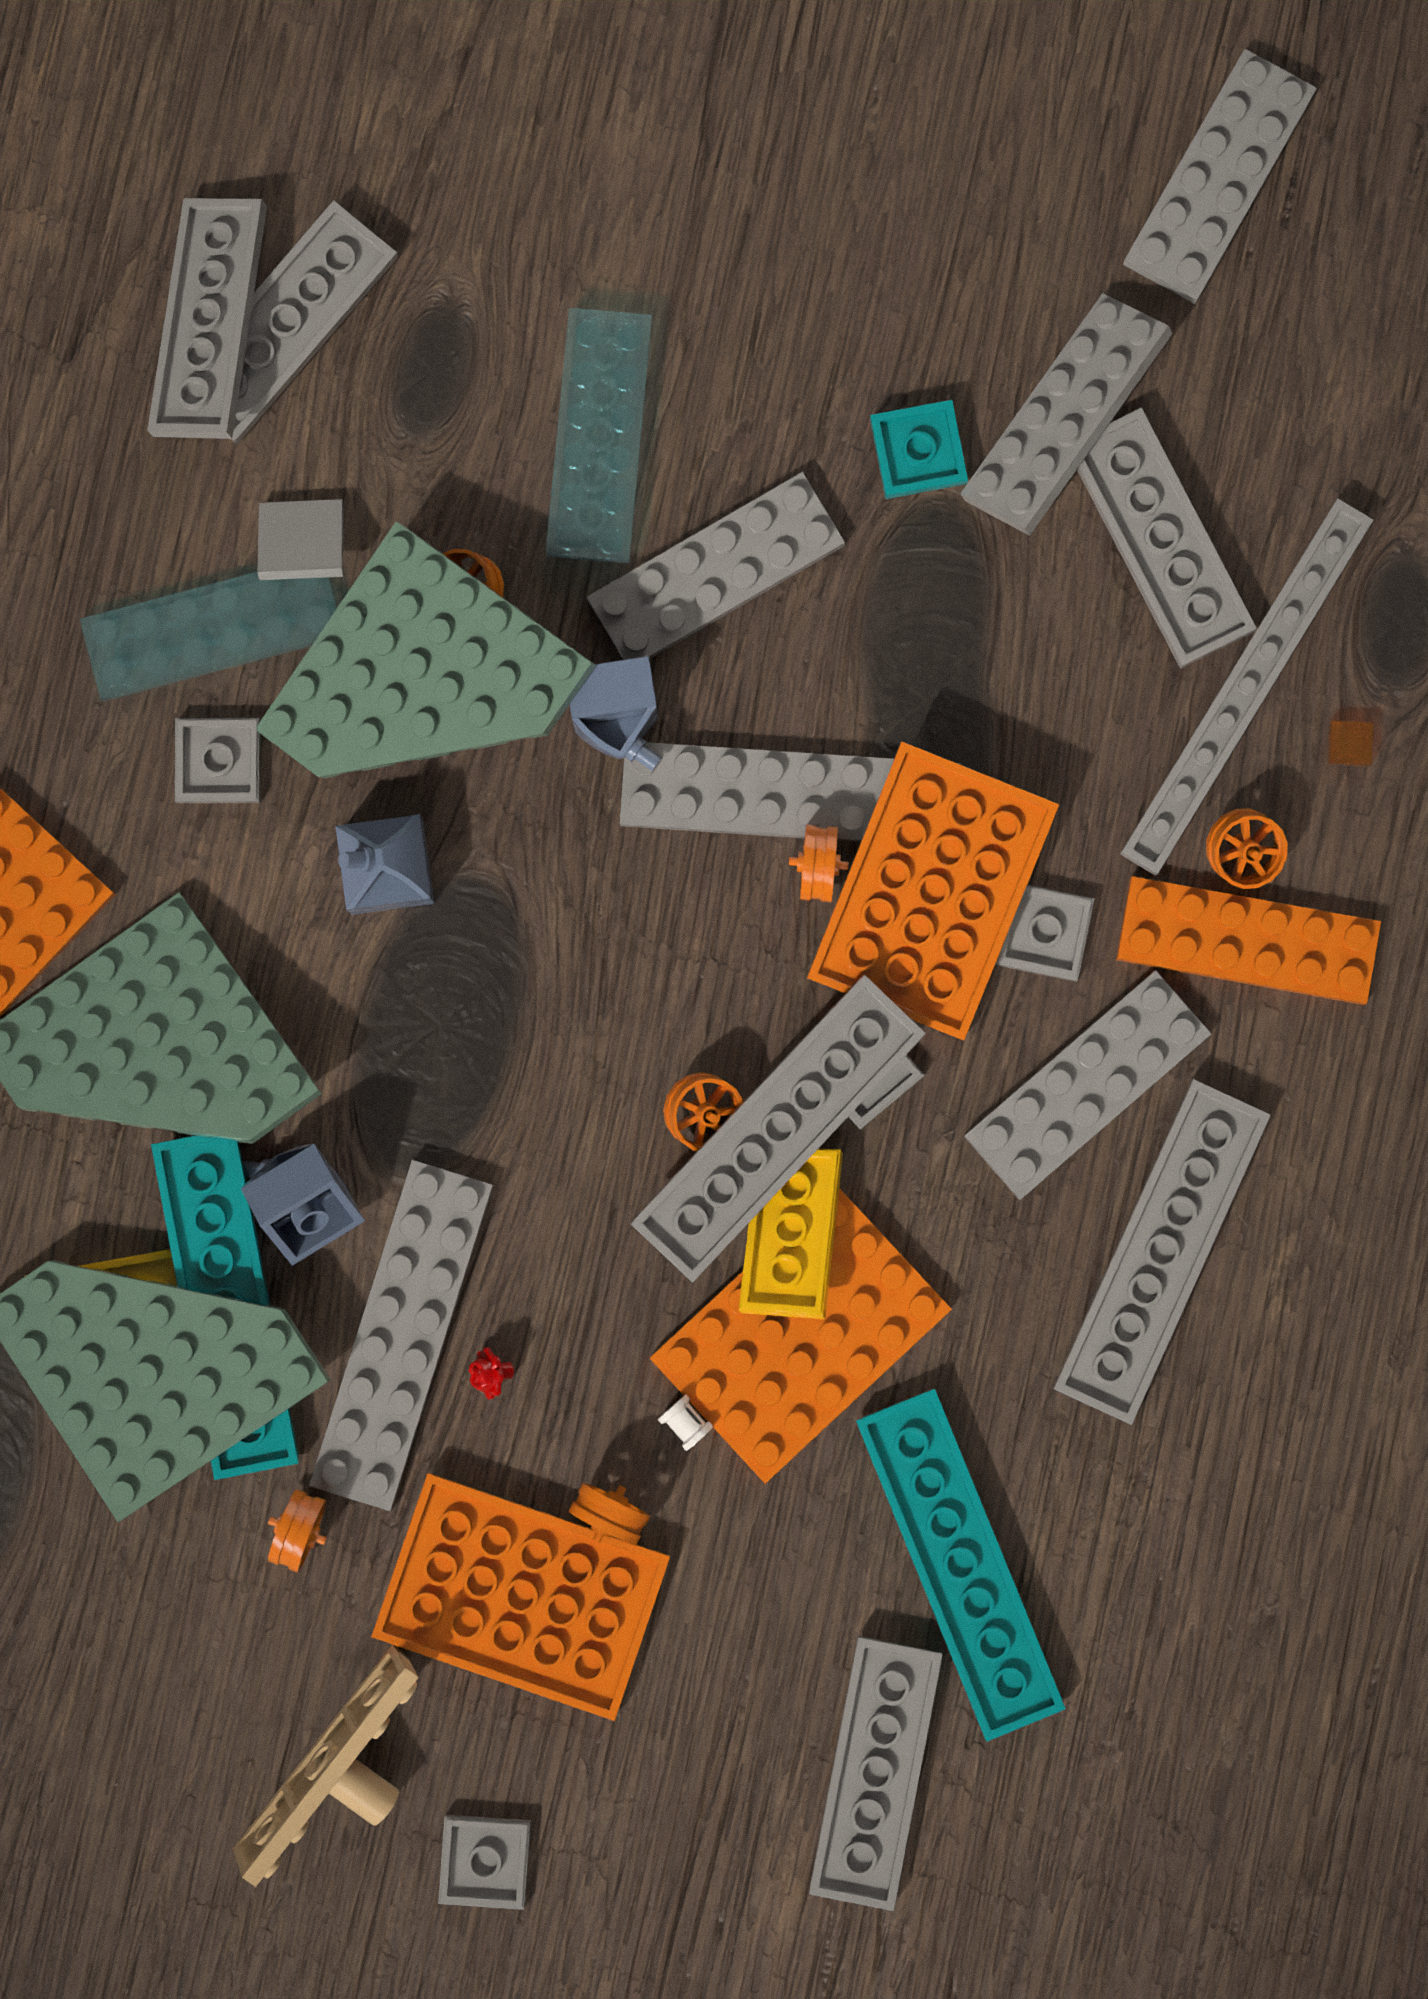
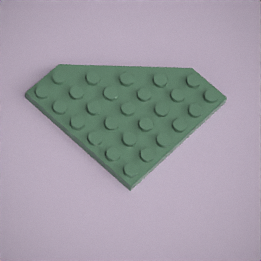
[257,521,596,779]
[0,892,322,1144]
[0,1260,331,1522]

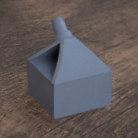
[570,656,662,772]
[336,815,434,915]
[241,1144,365,1266]

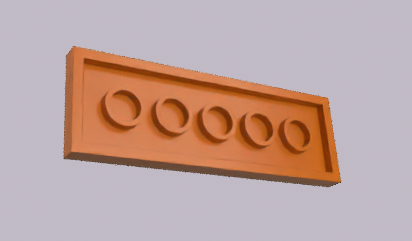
[1116,876,1381,1005]

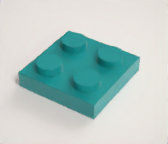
[870,400,968,499]

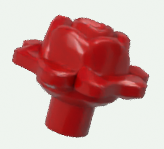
[468,1347,514,1400]

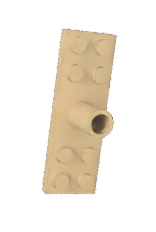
[233,1644,419,1887]

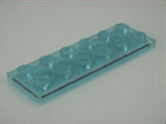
[546,308,652,564]
[80,572,337,701]

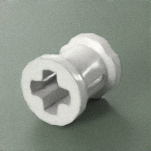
[657,1394,714,1451]

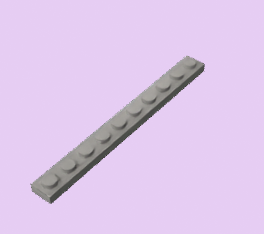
[1120,498,1373,876]

